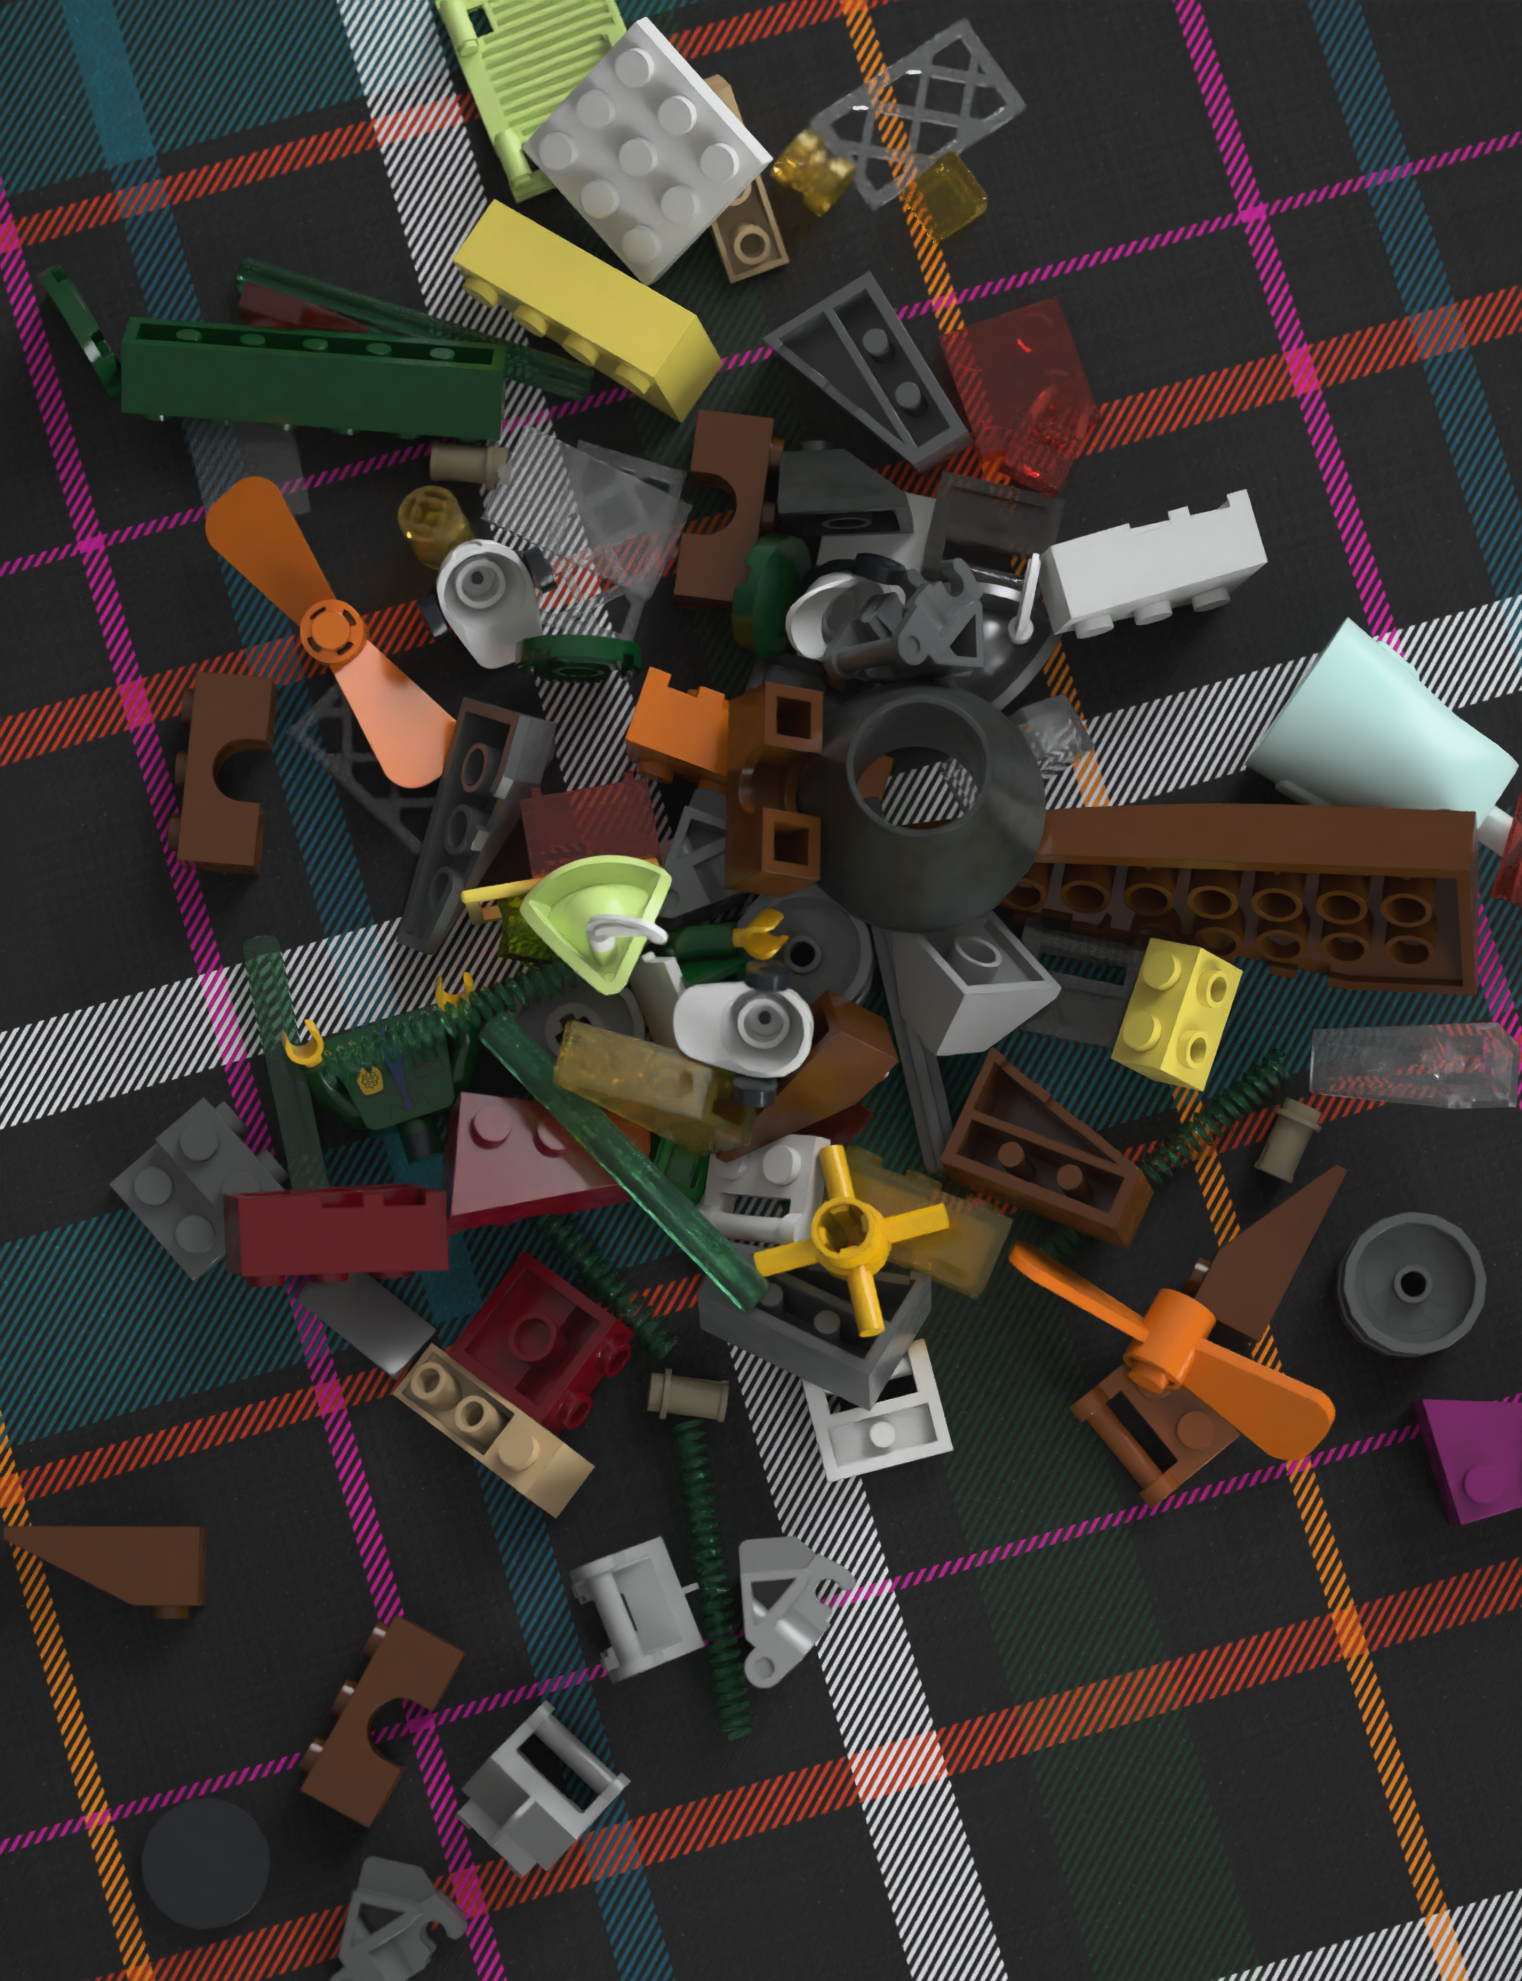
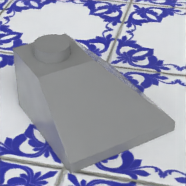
[891,910,1062,1056]

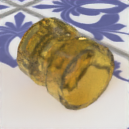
[770,128,858,217]
[398,486,474,569]

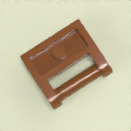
[1069,1362,1240,1509]

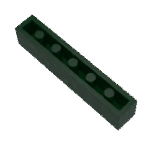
[121,317,508,444]

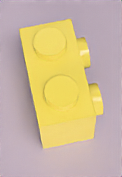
[1111,938,1243,1091]

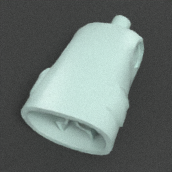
[1244,617,1522,861]

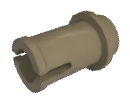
[430,440,511,491]
[1253,1097,1322,1184]
[647,1368,729,1422]

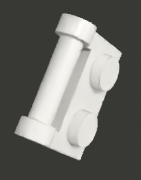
[692,1134,831,1245]
[800,1338,953,1483]

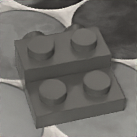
[110,1097,291,1282]

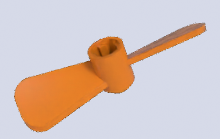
[205,476,457,789]
[1008,1240,1335,1460]

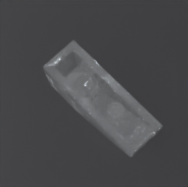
[1309,1022,1520,1109]

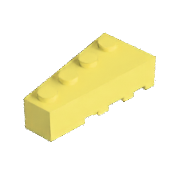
[452,199,723,424]

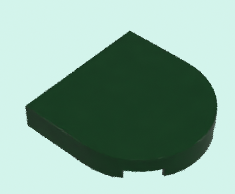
[37,264,121,398]

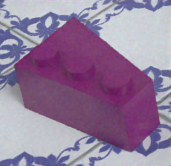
[1412,1399,1522,1526]

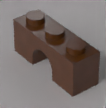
[674,409,785,614]
[168,671,279,876]
[725,682,823,898]
[298,1615,468,1828]

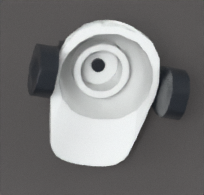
[417,539,558,669]
[785,553,906,695]
[673,960,814,1107]

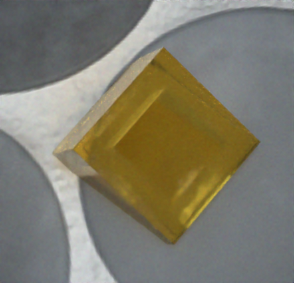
[900,149,988,245]

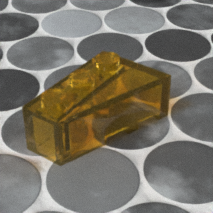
[822,1144,1014,1300]

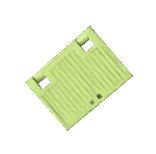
[434,0,627,204]

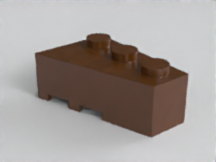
[939,1046,1154,1250]

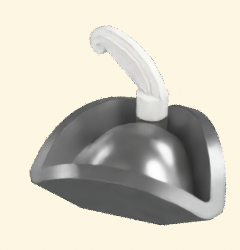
[933,553,1063,711]

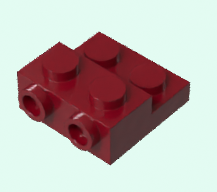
[447,1251,635,1437]

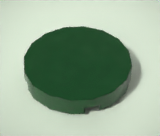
[731,531,811,660]
[515,634,642,684]

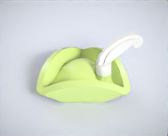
[520,855,672,995]

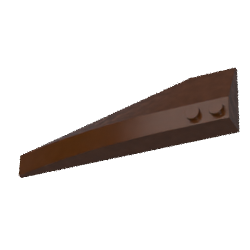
[898,803,1479,995]

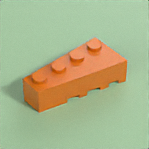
[625,667,894,801]

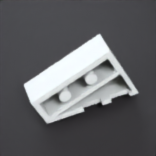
[1038,489,1268,639]

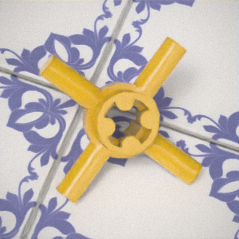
[754,1145,950,1337]

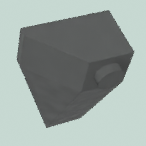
[396,697,557,956]

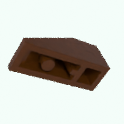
[705,989,899,1163]
[1182,1164,1348,1345]
[4,1526,207,1619]

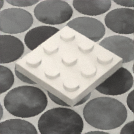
[521,17,773,286]

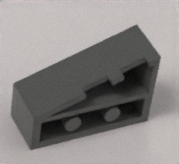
[762,271,975,476]
[697,1242,932,1411]

